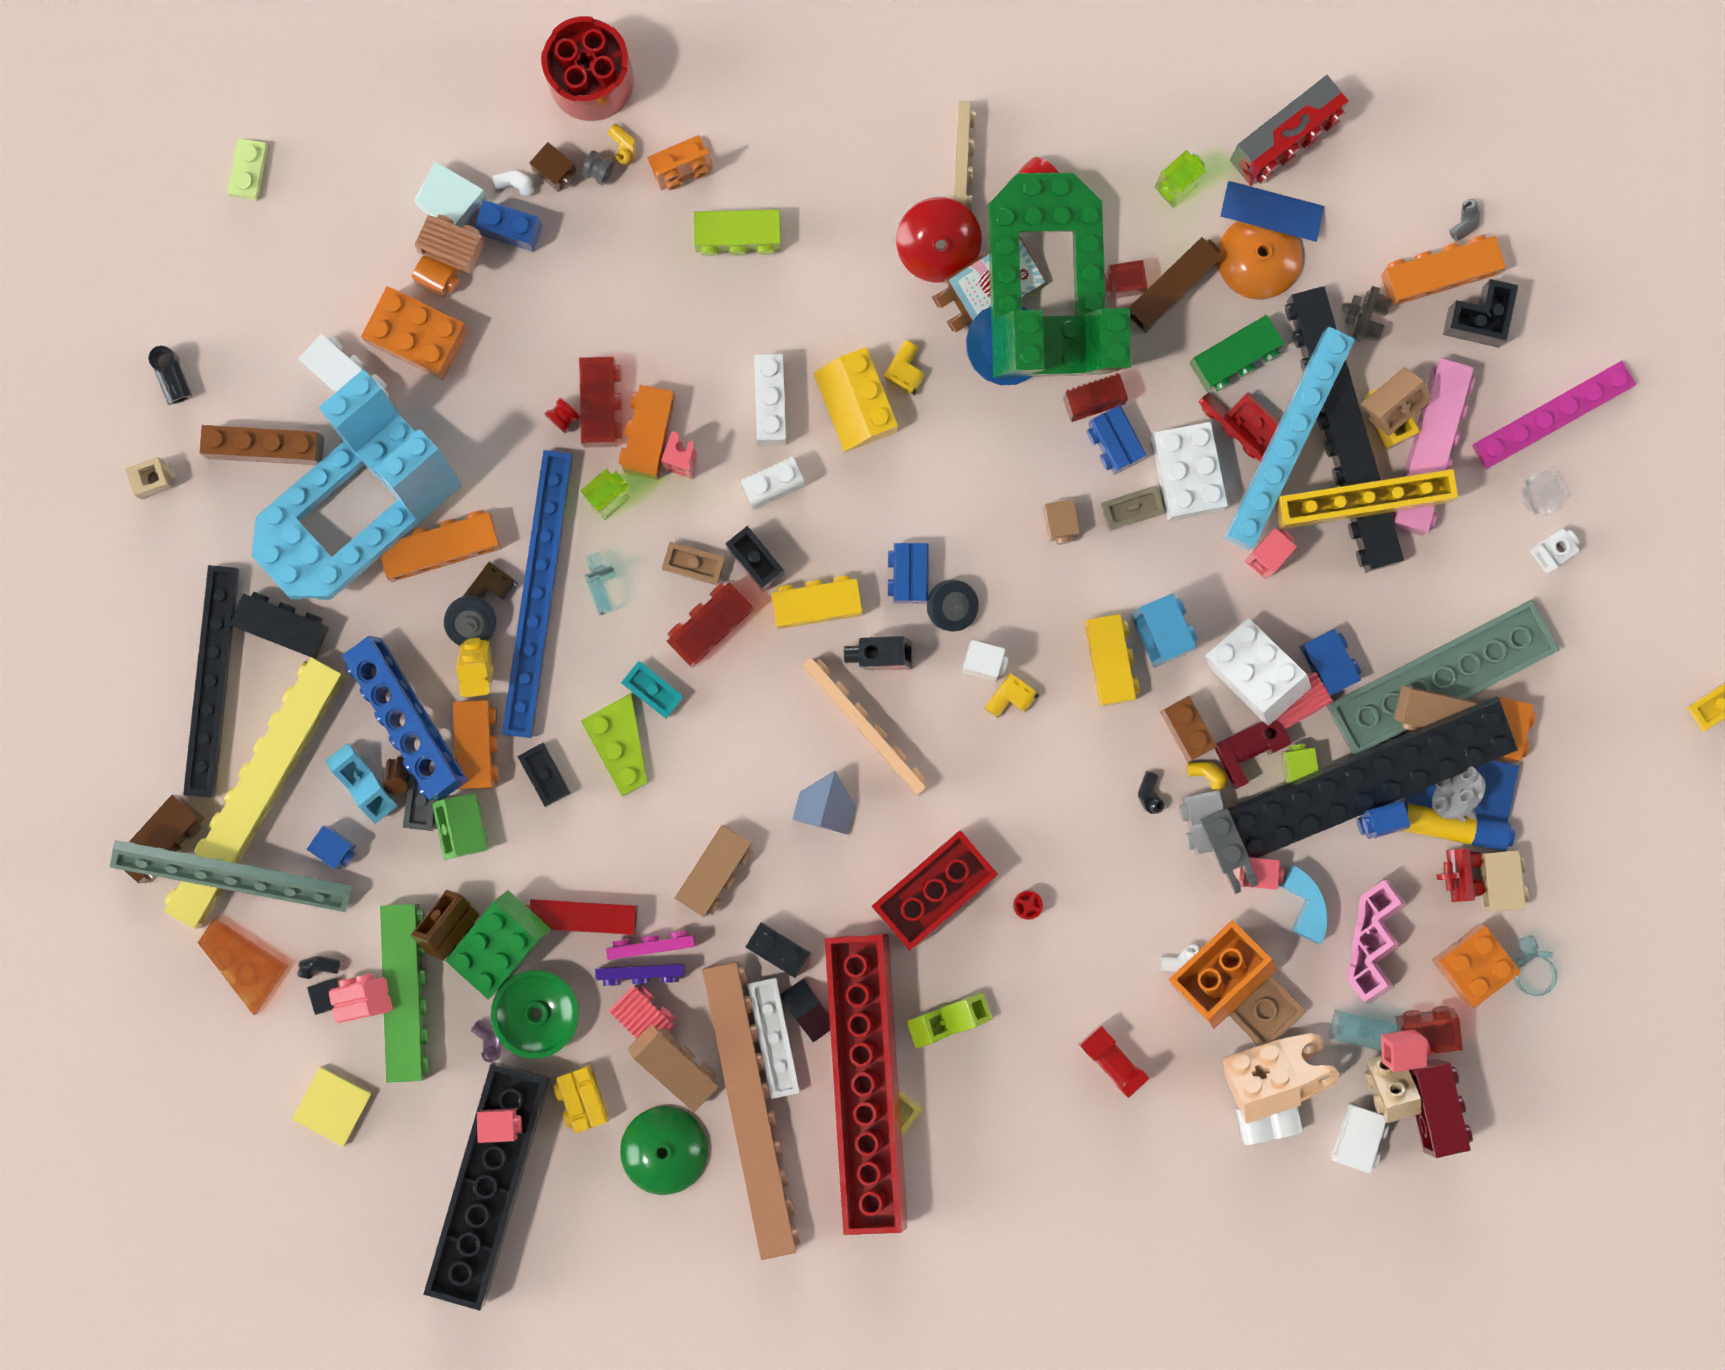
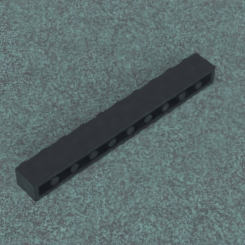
[1285,286,1404,573]

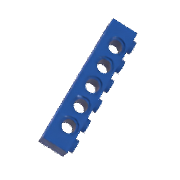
[342,636,468,801]

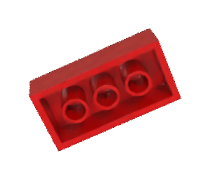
[871,830,998,951]

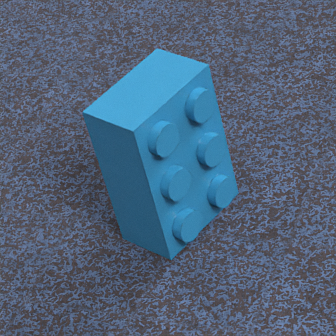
[1131,593,1198,668]

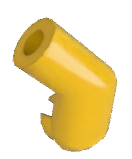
[1187,762,1228,791]

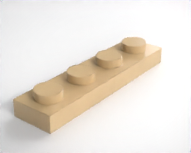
[954,100,976,210]

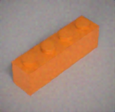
[1381,235,1506,307]
[381,510,502,582]

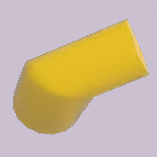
[607,123,636,165]

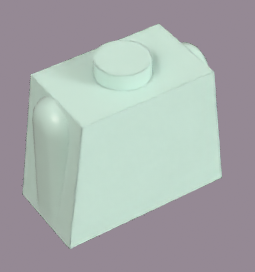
[415,161,487,228]

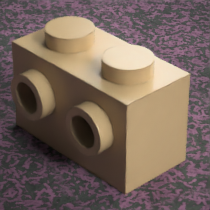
[1363,1055,1421,1123]

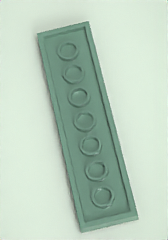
[1327,600,1559,756]

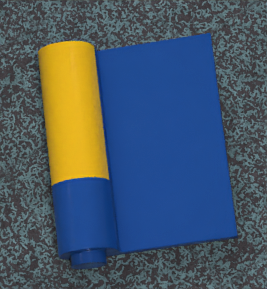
[1402,761,1519,851]

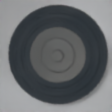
[927,579,979,632]
[444,595,496,646]

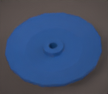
[966,306,1031,386]

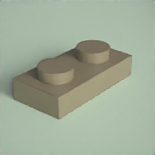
[1101,486,1165,531]

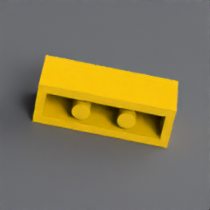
[771,575,862,630]
[1084,614,1140,707]

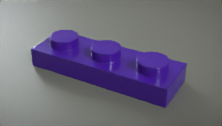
[595,964,685,986]

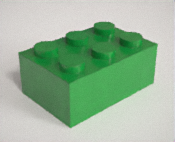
[445,890,551,1000]

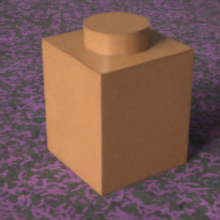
[1043,499,1080,545]

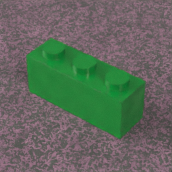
[1189,314,1285,392]

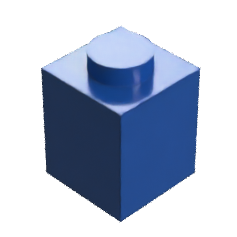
[306,825,357,869]

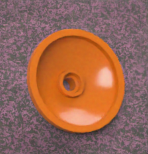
[1217,221,1302,300]

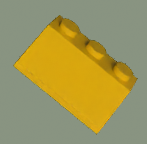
[813,347,898,453]

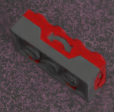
[1230,75,1349,186]

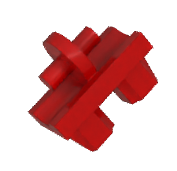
[1436,848,1485,902]

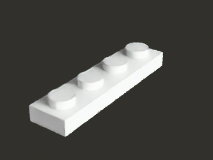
[748,978,800,1099]

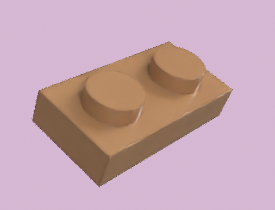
[662,542,726,586]

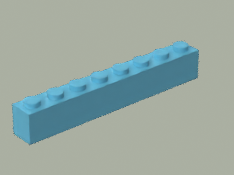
[1223,327,1355,551]

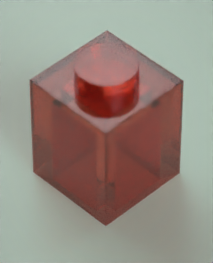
[1104,260,1148,299]

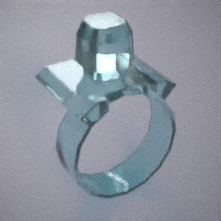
[584,552,617,616]
[1512,935,1557,996]

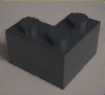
[1443,279,1519,348]

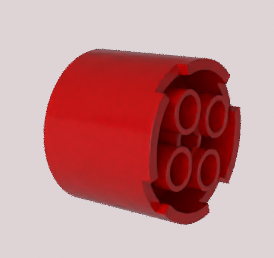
[541,16,634,121]

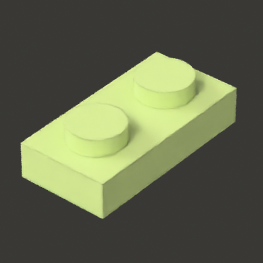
[227,138,268,201]

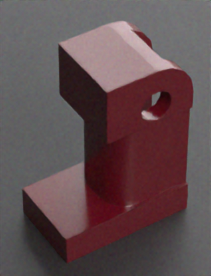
[1214,720,1292,789]

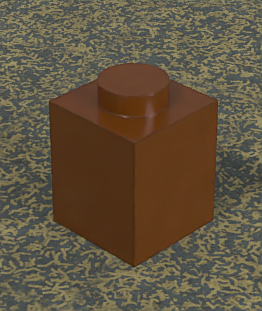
[529,142,576,192]

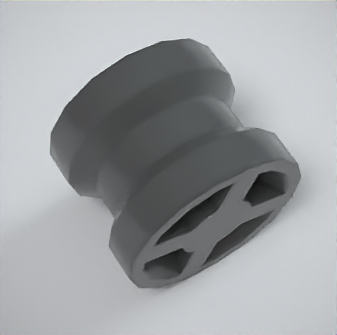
[581,150,615,186]

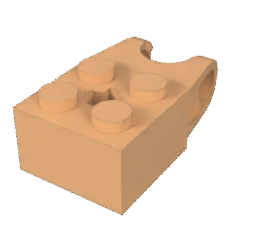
[1223,1033,1340,1124]

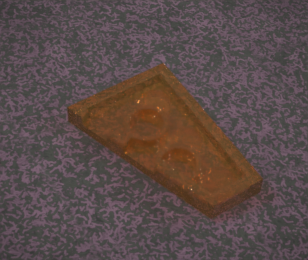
[198,918,288,1015]

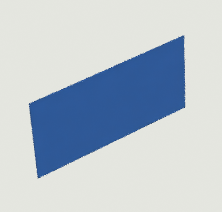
[1220,181,1324,242]

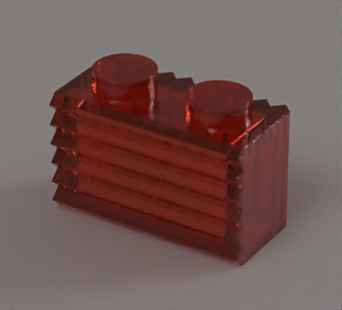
[1063,373,1128,422]

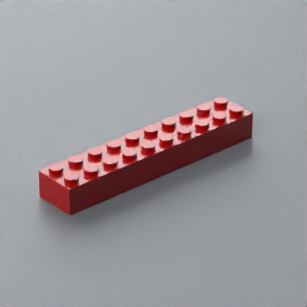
[824,934,908,1235]

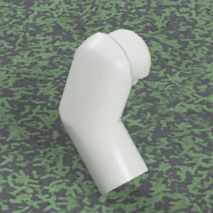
[493,170,534,197]
[1160,944,1200,972]

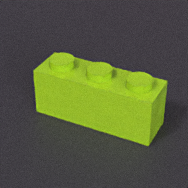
[694,210,781,256]

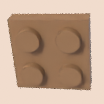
[1229,975,1306,1046]

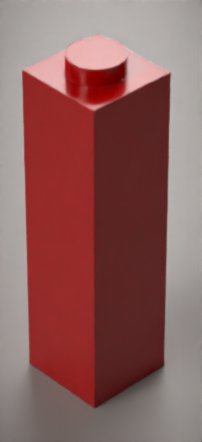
[525,899,638,935]

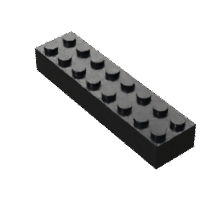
[423,1062,551,1311]

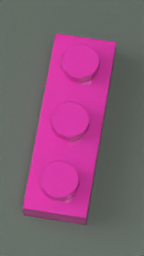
[606,930,696,960]

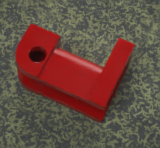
[1078,1025,1150,1098]

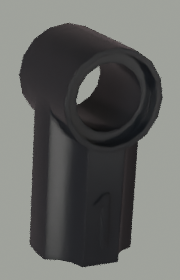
[148,345,193,405]

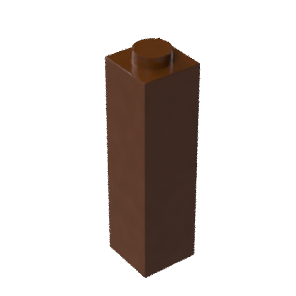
[1129,237,1222,334]

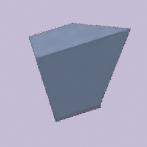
[792,770,855,835]

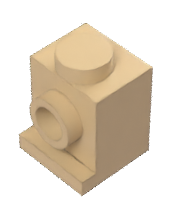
[125,457,175,500]

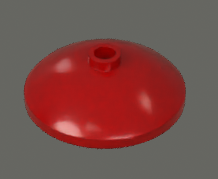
[896,197,982,283]

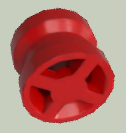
[544,397,580,433]
[1013,891,1043,920]

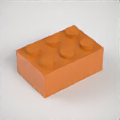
[361,286,469,381]
[1168,920,1278,1029]

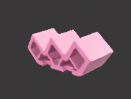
[1347,880,1408,1004]

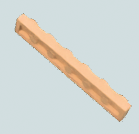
[802,657,926,796]

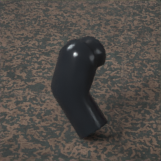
[1138,771,1164,814]
[297,956,340,979]

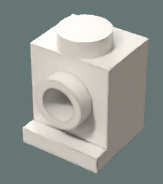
[1529,528,1580,574]

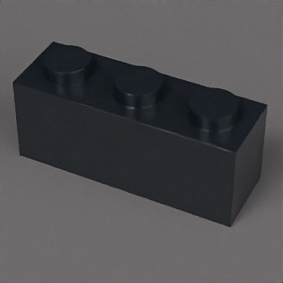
[230,591,329,659]

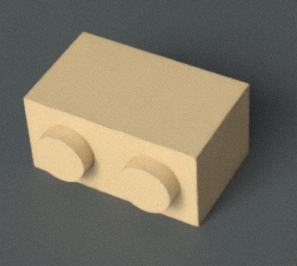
[1479,850,1529,912]

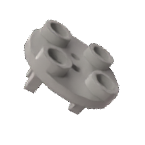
[1432,766,1486,822]

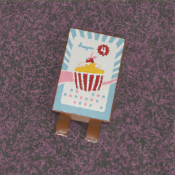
[931,235,1047,333]

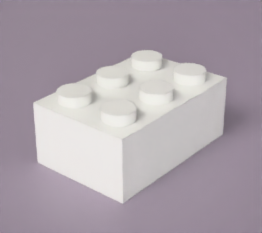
[1150,422,1228,522]
[1205,618,1311,726]

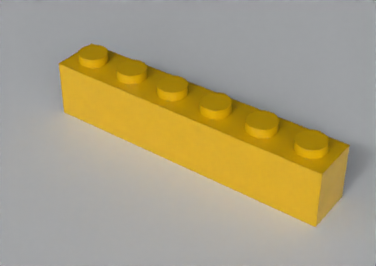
[1275,469,1458,530]

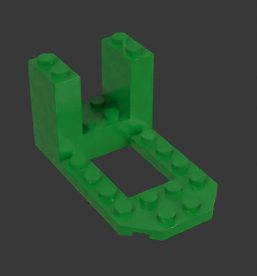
[987,173,1131,378]

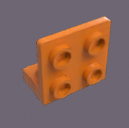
[647,135,713,191]

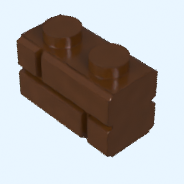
[410,889,480,961]

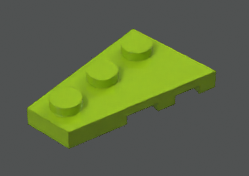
[581,693,648,797]

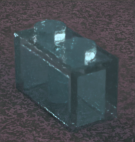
[1328,1010,1398,1051]

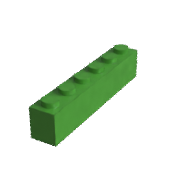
[380,904,431,1083]

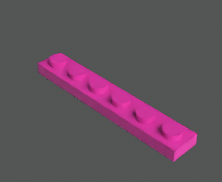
[1472,360,1636,470]

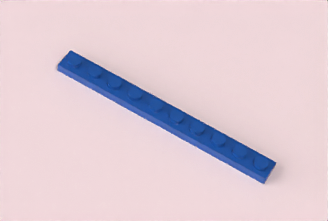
[502,450,573,739]

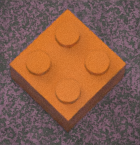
[1432,925,1521,1008]

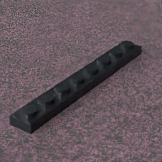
[183,565,239,798]

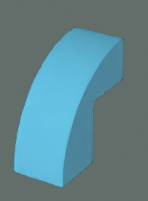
[325,743,398,824]
[1279,866,1327,944]

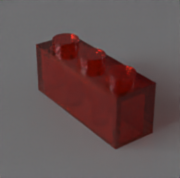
[579,357,623,448]
[666,582,754,669]

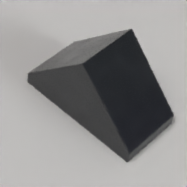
[780,978,830,1043]

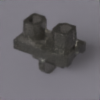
[1341,286,1392,342]

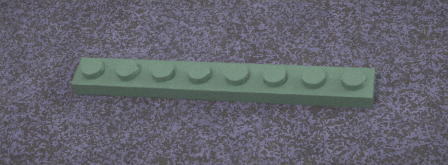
[110,840,352,912]

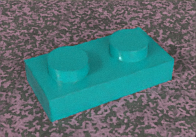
[621,661,684,719]

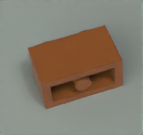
[1160,696,1217,762]

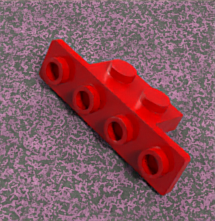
[1198,392,1280,462]

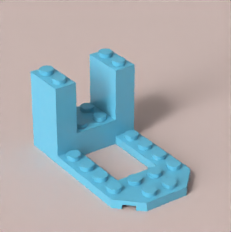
[251,369,462,600]

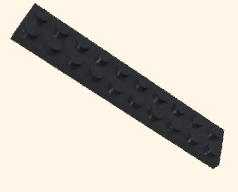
[1228,696,1518,858]

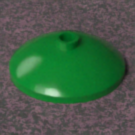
[490,970,579,1059]
[620,1106,708,1195]

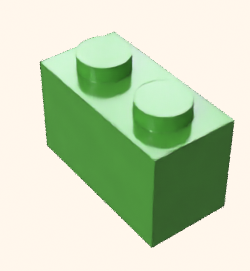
[432,793,488,860]

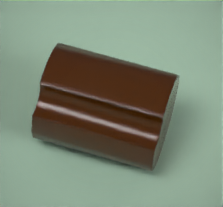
[383,756,409,795]

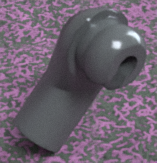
[1449,199,1480,242]

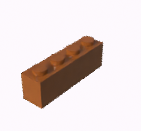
[199,425,324,465]

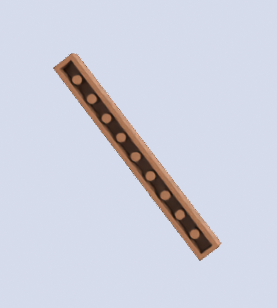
[702,962,801,1260]

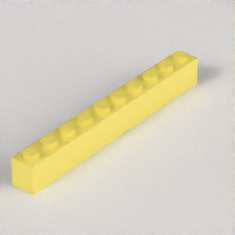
[164,657,347,929]

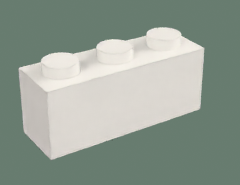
[298,334,390,397]
[754,354,787,446]

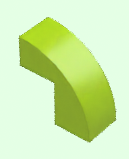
[906,992,993,1049]

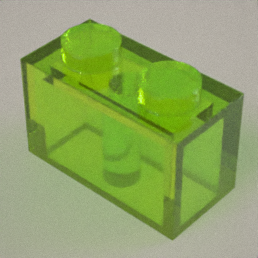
[1154,150,1206,208]
[580,468,630,521]

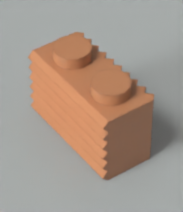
[415,214,485,274]

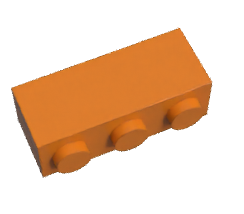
[619,385,675,480]
[453,700,500,790]

